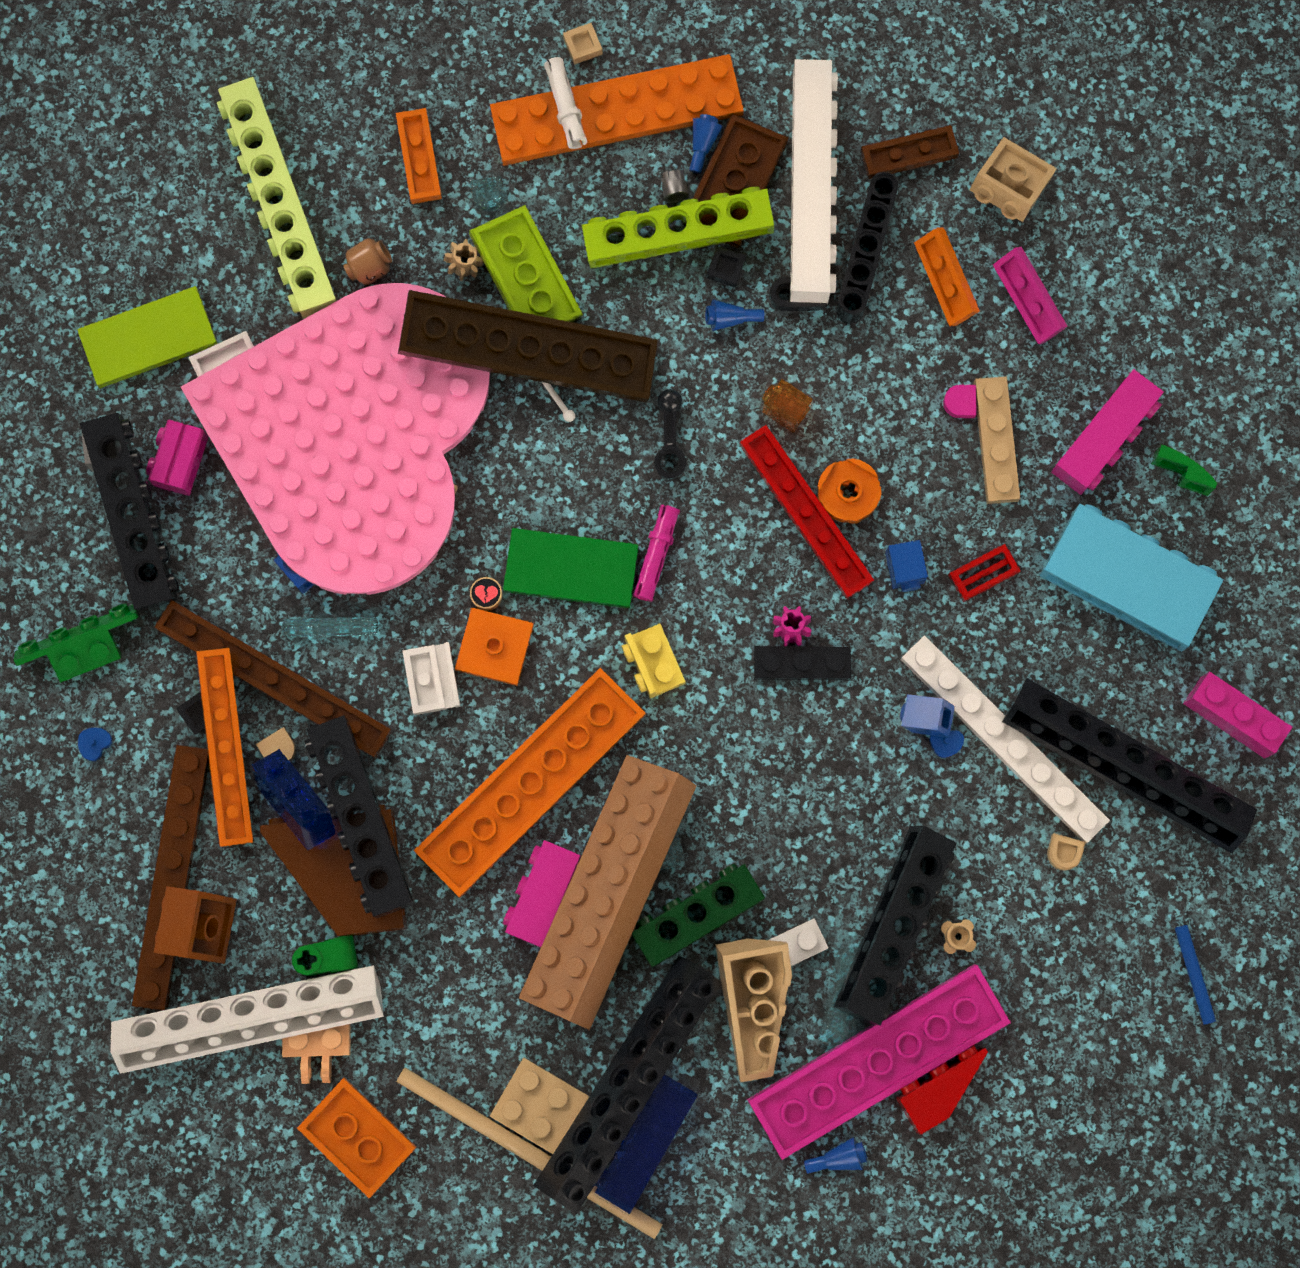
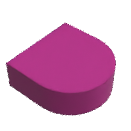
[943,385,976,418]

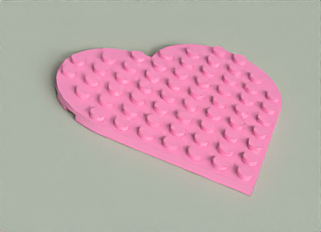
[181,283,490,595]

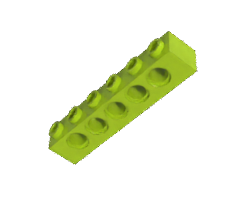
[582,187,774,269]

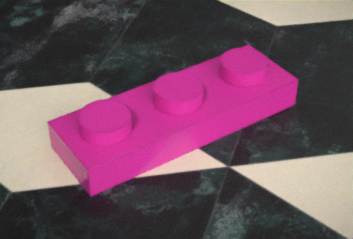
[993,247,1068,344]

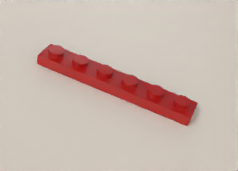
[739,425,874,599]

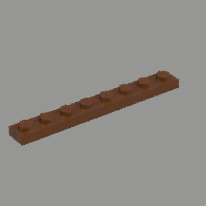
[154,600,392,759]
[132,745,209,1010]

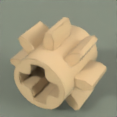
[444,239,483,281]

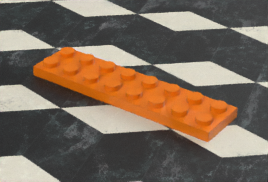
[490,54,744,166]
[413,668,646,898]

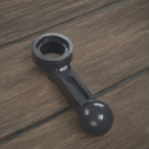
[654,389,686,479]

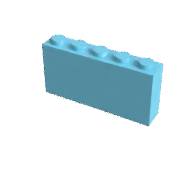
[1039,504,1224,652]

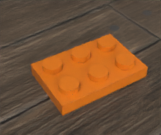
[297,1078,417,1198]

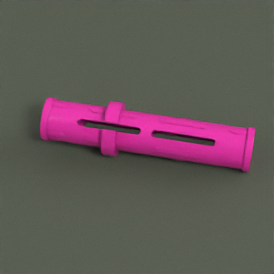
[633,505,680,602]

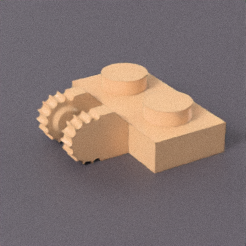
[282,1024,351,1084]

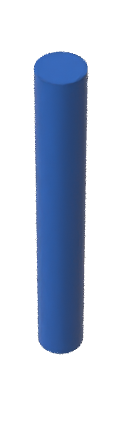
[1175,925,1216,1025]

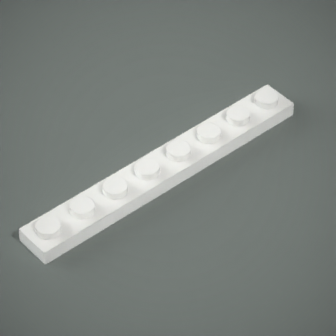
[900,635,1110,844]

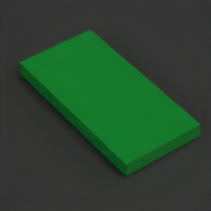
[503,528,639,609]

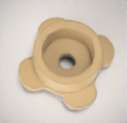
[941,919,976,954]

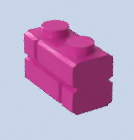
[146,420,209,496]

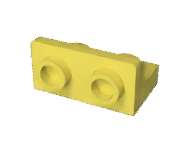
[621,624,686,698]

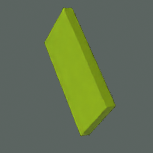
[469,205,583,322]
[77,286,218,389]

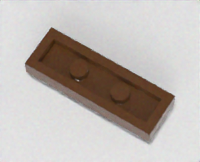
[861,125,959,179]

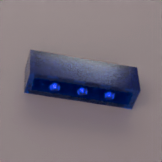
[594,1074,698,1215]

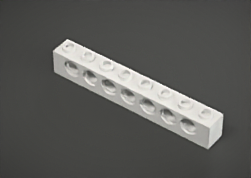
[110,965,384,1074]

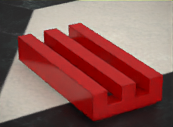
[948,544,1021,603]

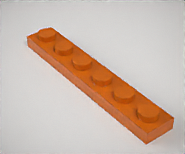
[196,648,253,847]

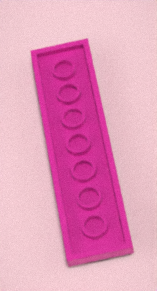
[747,964,1011,1160]

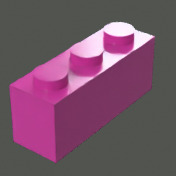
[1183,671,1292,759]
[503,840,581,948]

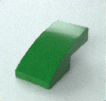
[1151,445,1217,496]

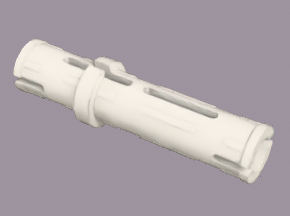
[544,57,587,149]

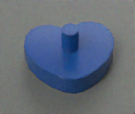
[78,728,113,762]
[929,730,964,758]

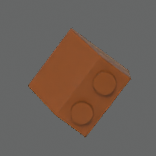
[154,886,237,964]

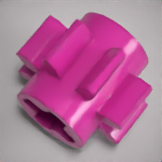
[773,606,812,647]

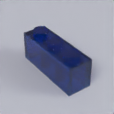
[251,749,336,851]

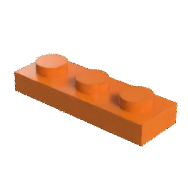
[396,108,442,204]
[914,227,980,326]

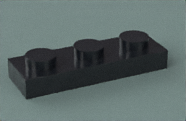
[754,646,851,681]

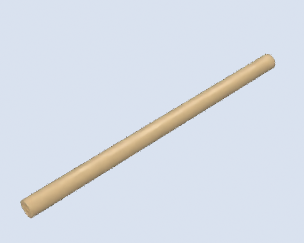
[396,1067,663,1239]

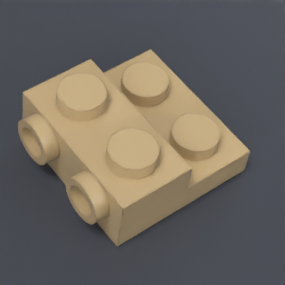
[970,137,1057,222]

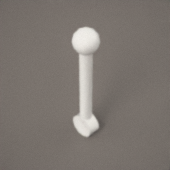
[542,382,575,422]

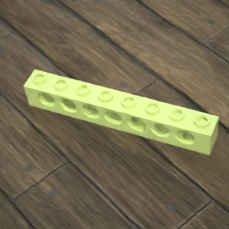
[217,77,337,319]

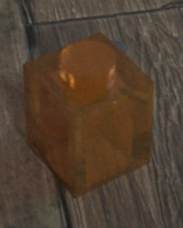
[761,379,813,433]

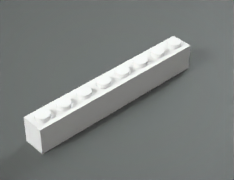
[790,59,838,304]

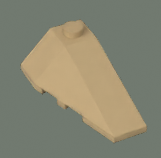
[715,939,792,1082]

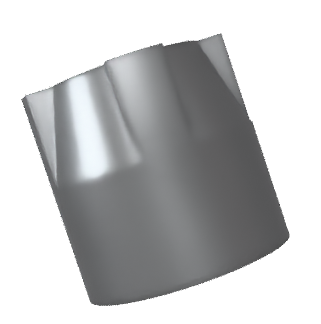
[662,169,689,203]

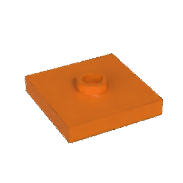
[455,608,534,686]

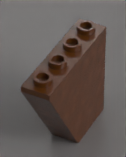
[260,805,407,937]

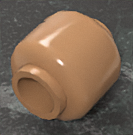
[344,238,392,285]

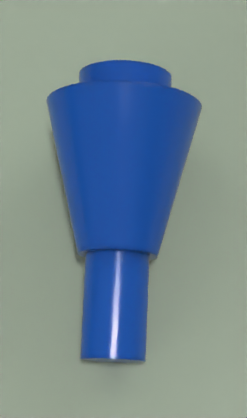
[689,114,722,174]
[705,299,764,331]
[804,1137,868,1174]

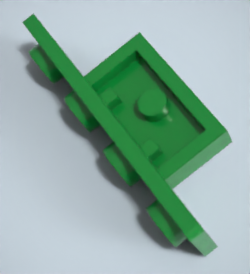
[14,603,139,683]

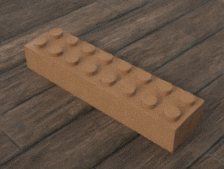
[519,755,697,1030]

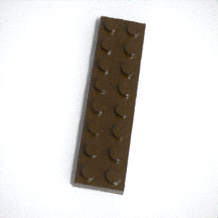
[398,290,658,403]

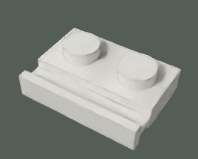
[403,642,461,715]

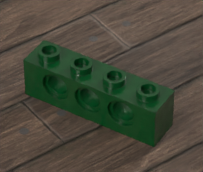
[632,863,765,968]

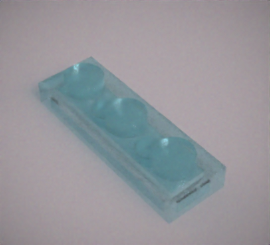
[817,946,857,1047]

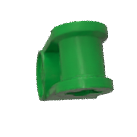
[292,935,359,976]

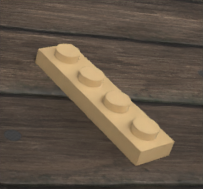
[974,376,1020,504]

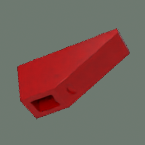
[896,1045,988,1135]

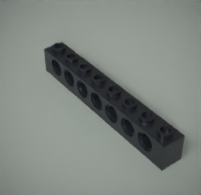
[1002,678,1257,853]
[533,956,722,1214]

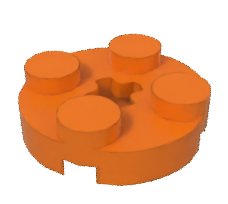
[817,458,881,524]

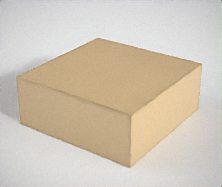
[563,23,603,65]

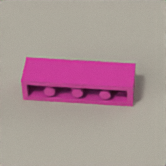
[1051,369,1164,495]

